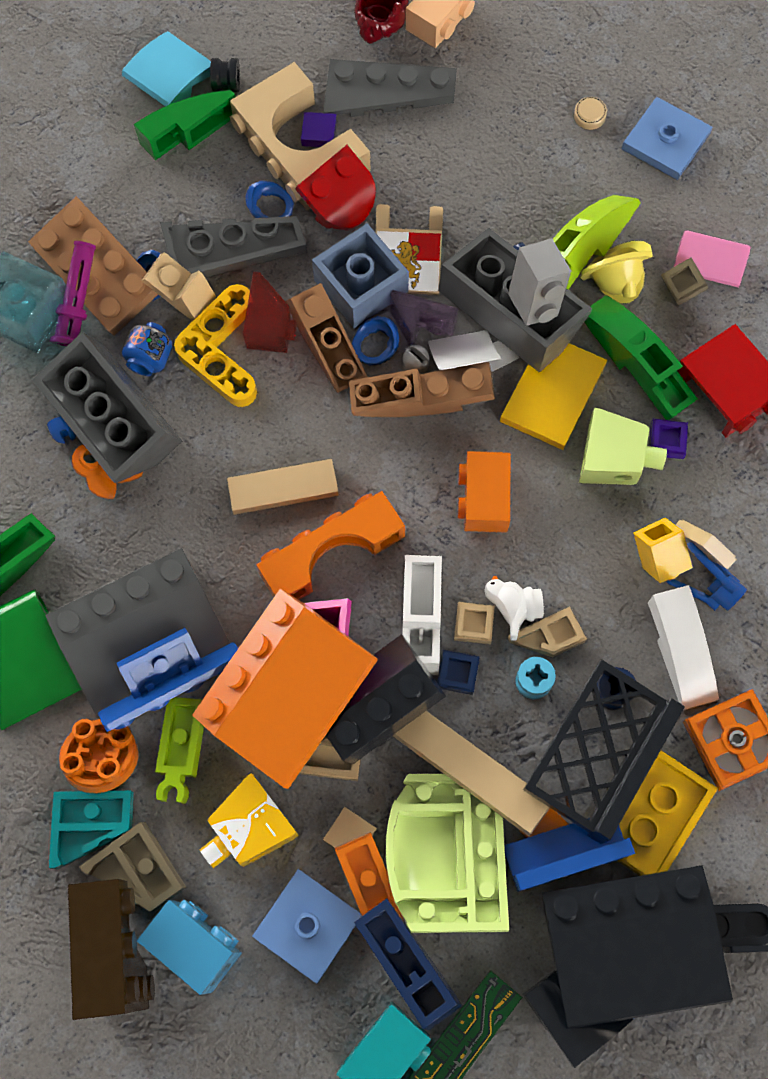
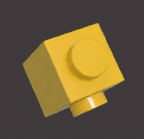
[633,518,693,583]

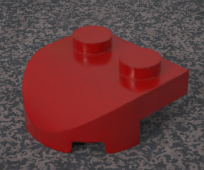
[295,144,376,231]

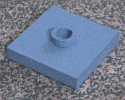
[622,97,713,180]
[252,869,362,984]

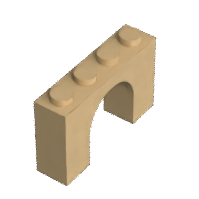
[230,62,371,210]

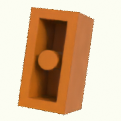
[458,451,511,532]

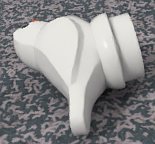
[484,576,544,641]

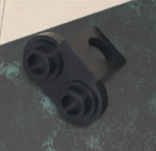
[714,903,768,953]

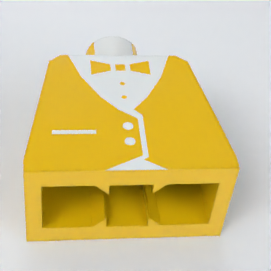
[199,773,299,868]

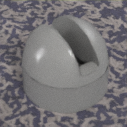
[402,345,430,374]

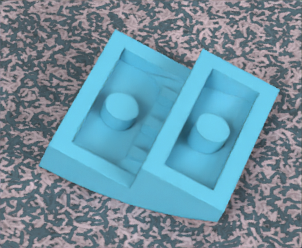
[122,31,211,106]

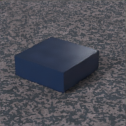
[437,650,480,695]

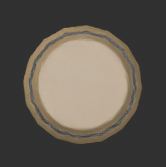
[574,97,607,130]

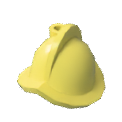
[580,241,653,303]

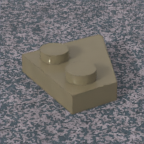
[79,822,187,912]

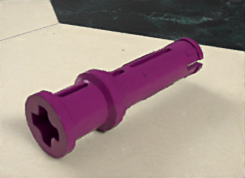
[50,241,96,347]

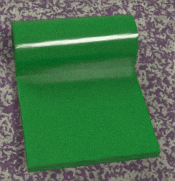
[0,589,82,731]

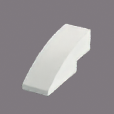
[402,555,442,675]
[648,585,719,711]

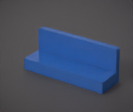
[505,818,636,893]

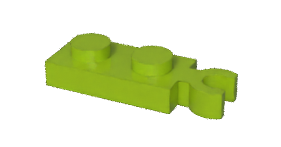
[155,697,204,804]

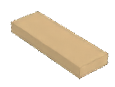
[227,459,339,515]

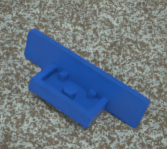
[98,628,238,732]

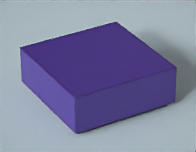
[301,112,337,147]
[649,418,688,459]

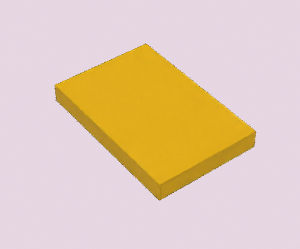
[500,343,608,450]
[617,750,718,876]

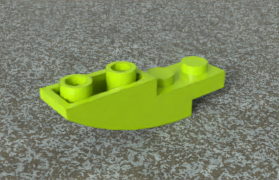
[553,195,641,290]

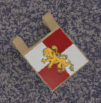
[375,204,443,295]

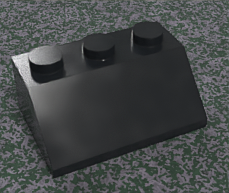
[326,634,446,764]

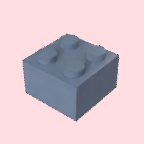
[312,223,409,328]

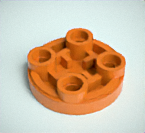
[59,719,138,793]

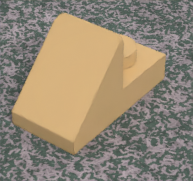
[141,252,216,321]

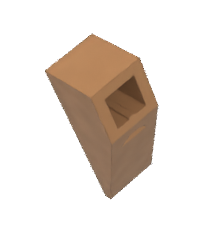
[284,283,368,393]

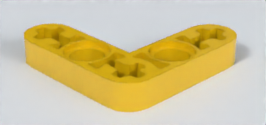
[174,284,257,407]

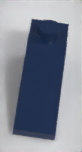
[354,898,463,1030]

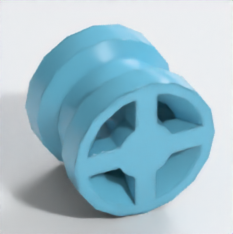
[515,657,556,700]

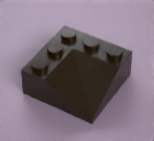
[68,879,155,1020]

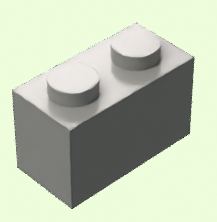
[508,238,571,326]

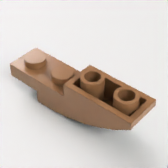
[349,362,495,417]

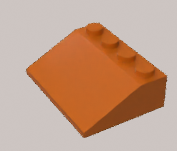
[192,589,378,789]

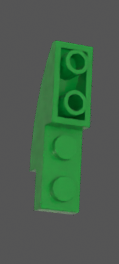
[584,295,698,420]

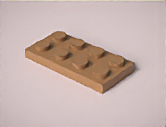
[28,196,158,336]

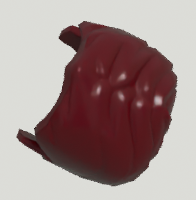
[354,0,409,44]

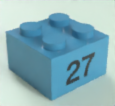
[137,899,242,995]

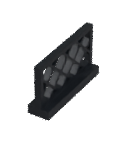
[523,659,685,844]

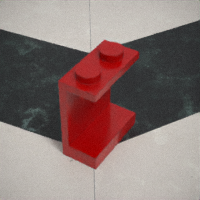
[677,324,768,438]

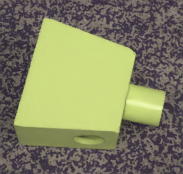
[579,407,667,485]

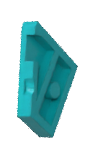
[49,790,134,869]

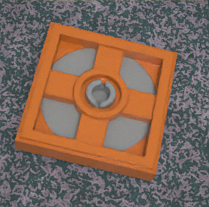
[683,689,768,791]

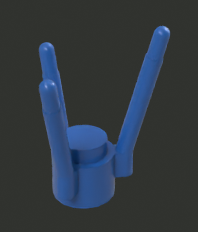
[666,542,747,611]

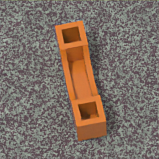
[256,491,405,600]

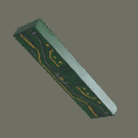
[408,970,523,1079]

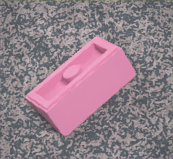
[674,231,751,288]

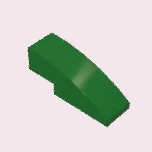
[134,90,236,161]
[0,513,55,596]

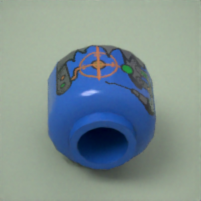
[122,322,173,376]

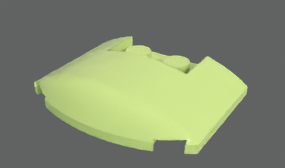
[386,774,509,933]

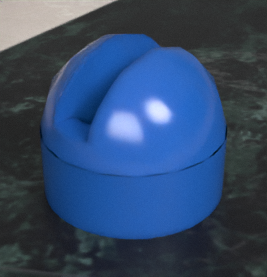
[47,416,76,444]

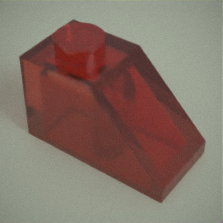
[243,272,297,353]

